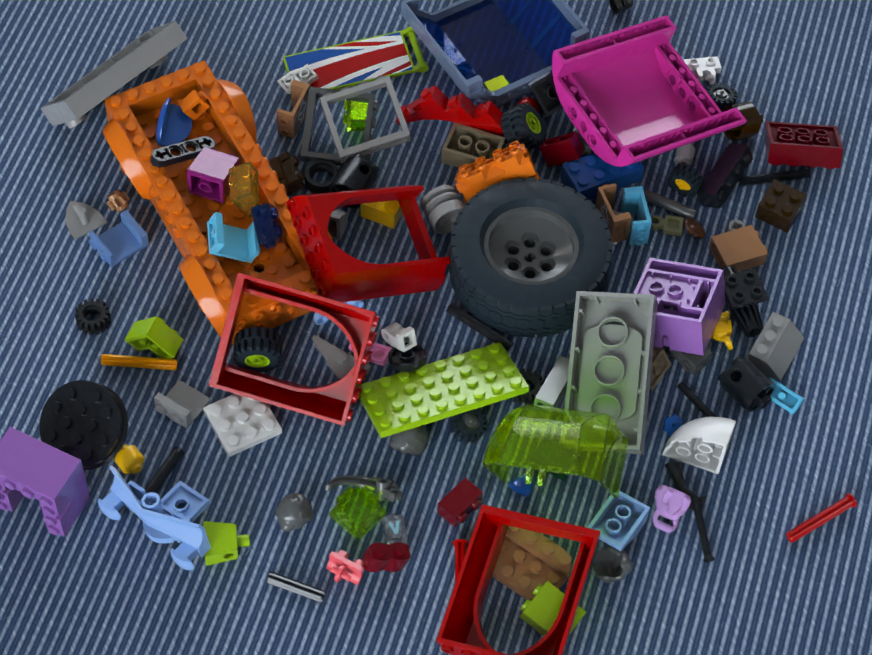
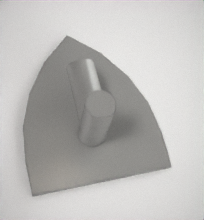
[65,201,108,240]

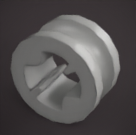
[727,220,745,232]

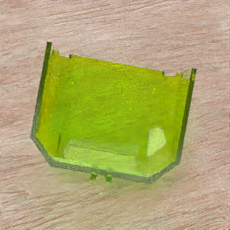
[482,404,628,498]

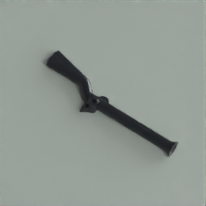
[665,462,715,563]

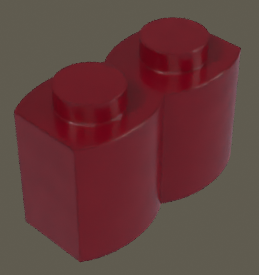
[362,542,411,572]

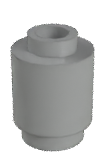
[674,144,695,167]

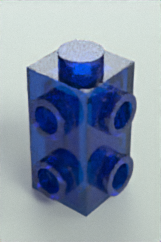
[251,203,283,249]

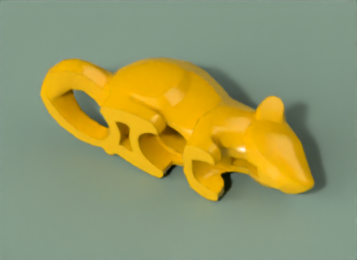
[712,311,733,350]

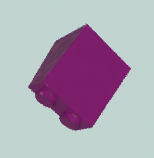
[187,147,240,203]

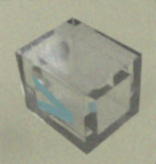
[382,514,407,545]

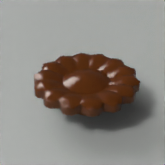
[684,218,706,239]

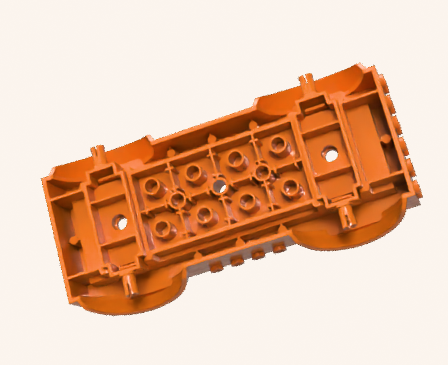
[102,60,333,345]

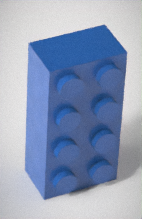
[560,153,644,200]

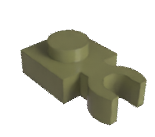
[650,215,684,237]

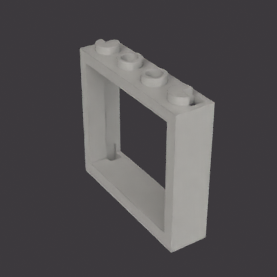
[320,76,411,163]

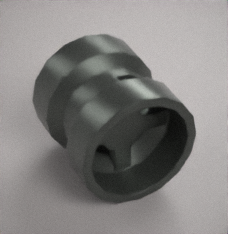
[609,0,633,14]

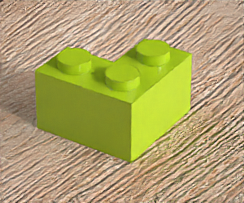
[124,316,184,359]

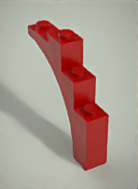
[396,85,508,144]

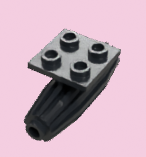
[721,266,769,338]

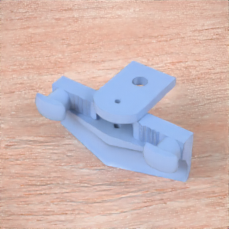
[98,465,211,570]

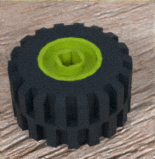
[501,103,547,151]
[233,327,283,372]

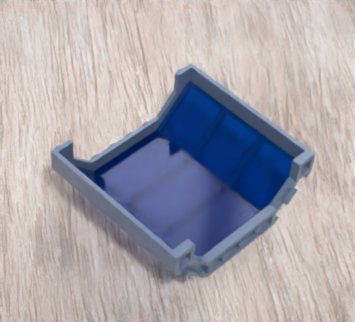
[401,0,590,108]

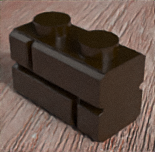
[269,151,305,196]

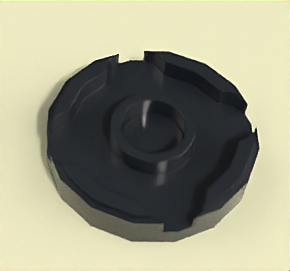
[388,343,427,372]

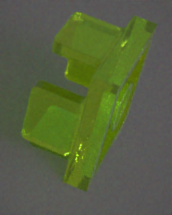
[329,486,387,541]

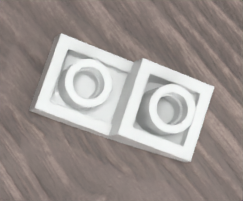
[277,64,319,94]

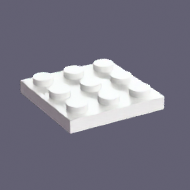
[203,394,282,457]

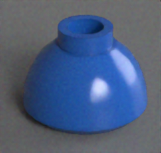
[508,471,535,497]

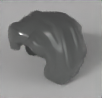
[389,425,428,456]
[275,493,313,532]
[593,546,633,583]

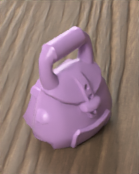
[653,485,691,533]

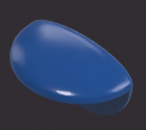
[156,97,192,146]

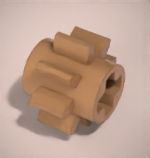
[106,189,130,212]

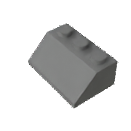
[748,312,804,382]

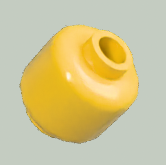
[114,444,144,474]

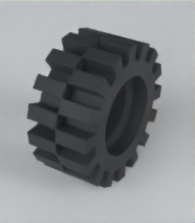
[75,298,111,335]
[513,368,544,406]

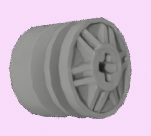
[420,185,464,234]

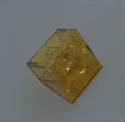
[228,162,260,218]

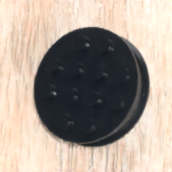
[39,380,128,470]

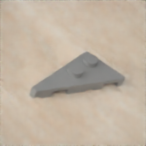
[312,335,371,380]

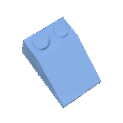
[587,488,650,551]

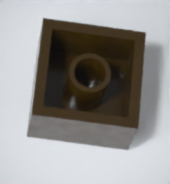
[755,179,807,233]

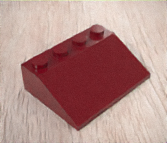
[765,121,843,169]

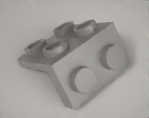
[154,381,209,429]

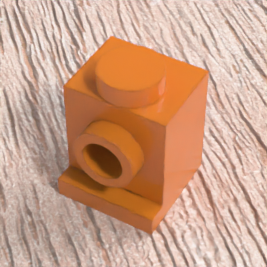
[177,89,210,121]

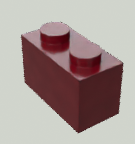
[539,131,585,167]
[437,478,483,527]

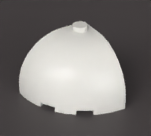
[662,417,736,474]

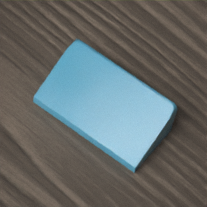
[770,378,805,415]

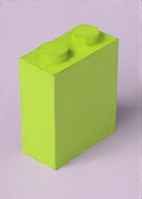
[519,580,586,636]

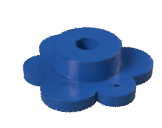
[663,414,683,437]

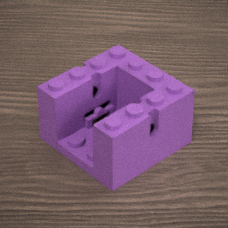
[633,258,726,356]
[0,427,90,537]

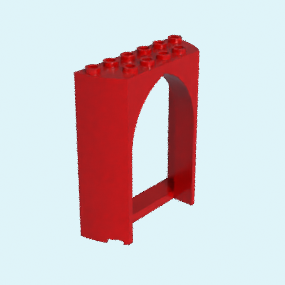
[286,185,451,302]
[208,272,380,426]
[436,504,601,655]

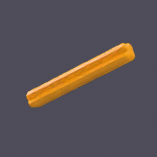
[101,354,178,371]

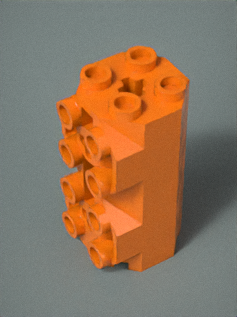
[454,141,539,204]

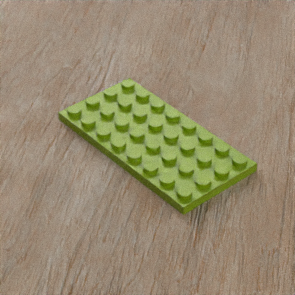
[359,342,529,438]

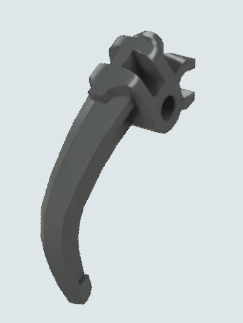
[325,475,403,502]

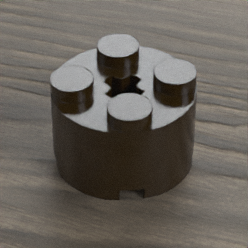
[722,101,763,141]

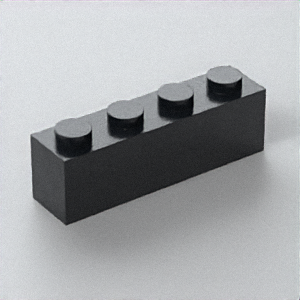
[696,143,753,208]

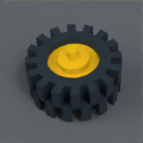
[667,164,704,197]

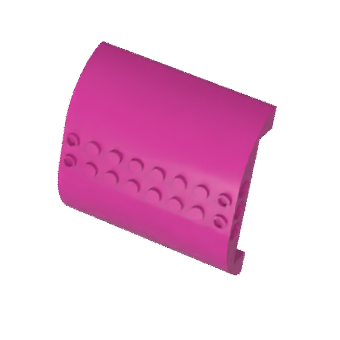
[552,15,747,167]

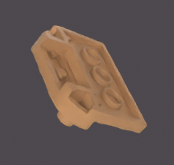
[492,526,571,601]

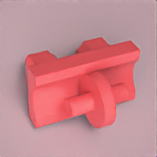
[326,549,364,585]

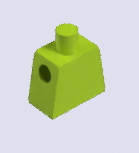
[203,521,250,566]

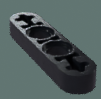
[150,136,215,168]

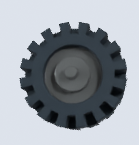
[706,83,738,111]
[450,408,488,444]

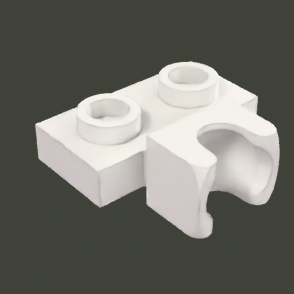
[683,56,722,85]

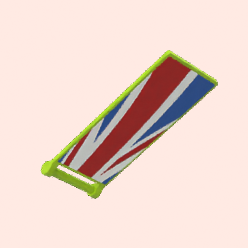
[283,26,429,90]

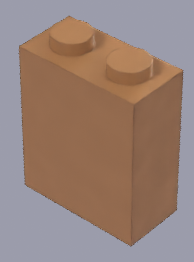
[709,225,768,272]

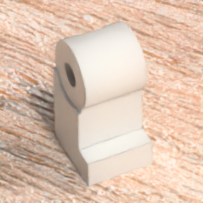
[381,322,417,352]

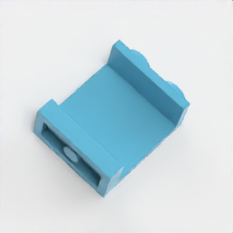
[620,186,652,246]
[207,212,261,263]

